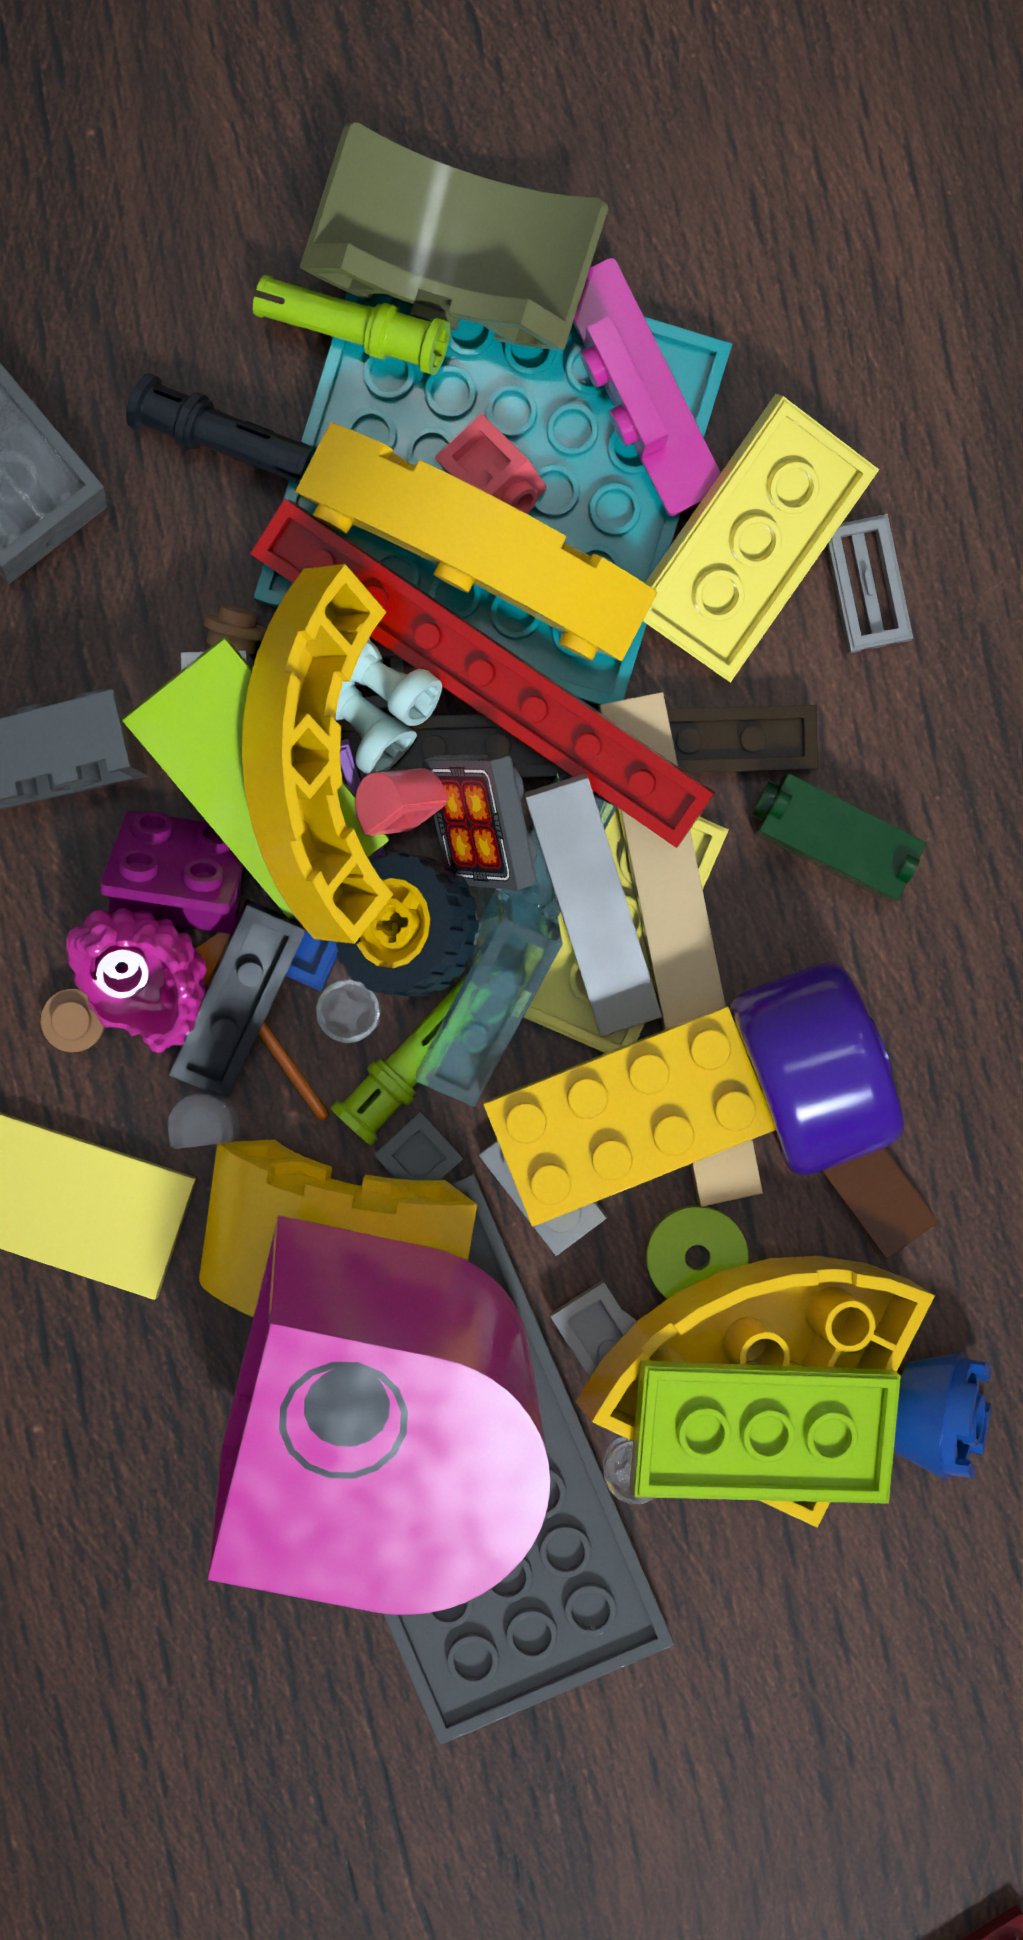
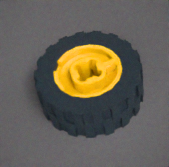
[333,852,479,997]

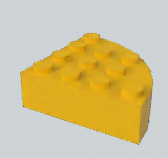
[575,1256,935,1528]

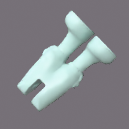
[257,638,442,775]

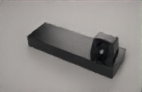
[169,899,306,1099]

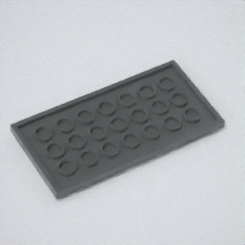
[383,1173,675,1746]

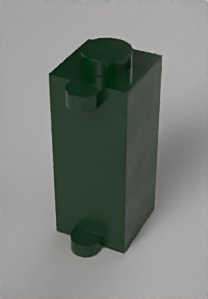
[751,773,927,902]

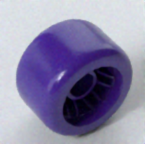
[730,962,904,1175]

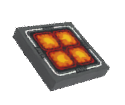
[422,755,537,890]

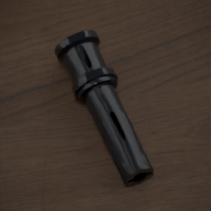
[126,373,317,485]

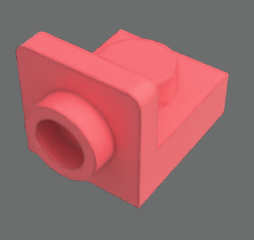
[434,413,547,514]

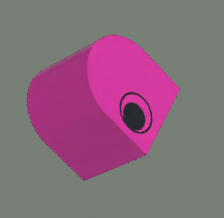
[208,1215,550,1615]

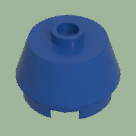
[894,1352,992,1481]

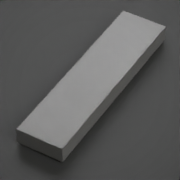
[524,773,662,1037]

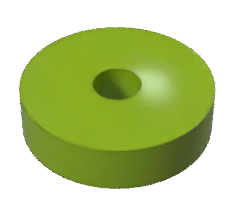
[646,1205,749,1299]

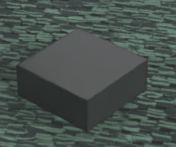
[374,1111,464,1180]

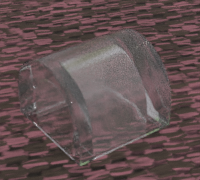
[168,1091,241,1149]

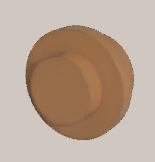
[203,605,267,654]
[41,989,105,1052]

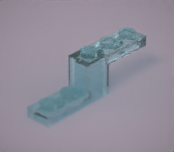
[416,772,617,1107]

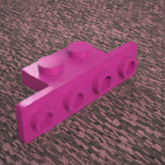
[573,258,721,516]

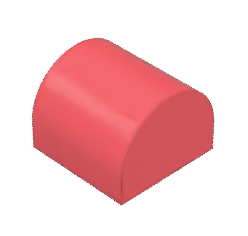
[355,768,450,836]

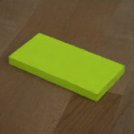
[122,636,389,919]
[629,1361,901,1504]

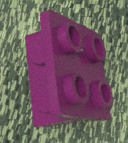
[100,811,243,934]

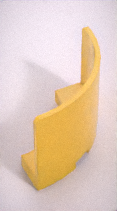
[199,1139,477,1317]

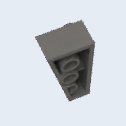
[0,689,148,810]

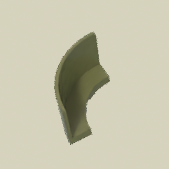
[299,122,608,350]

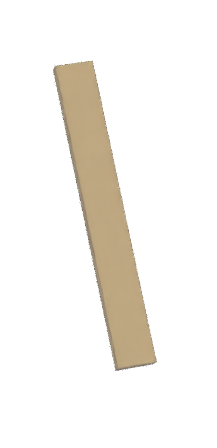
[598,692,763,1207]

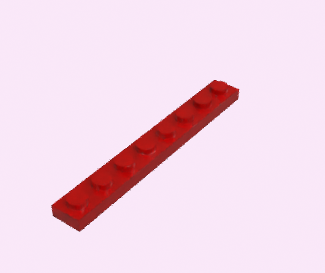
[250,499,716,848]

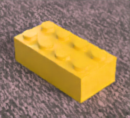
[483,1007,776,1227]

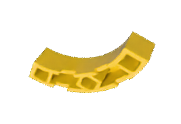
[295,422,658,661]
[242,564,393,944]

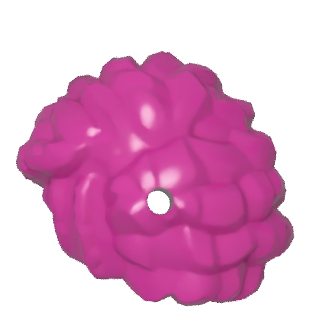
[66,908,207,1053]

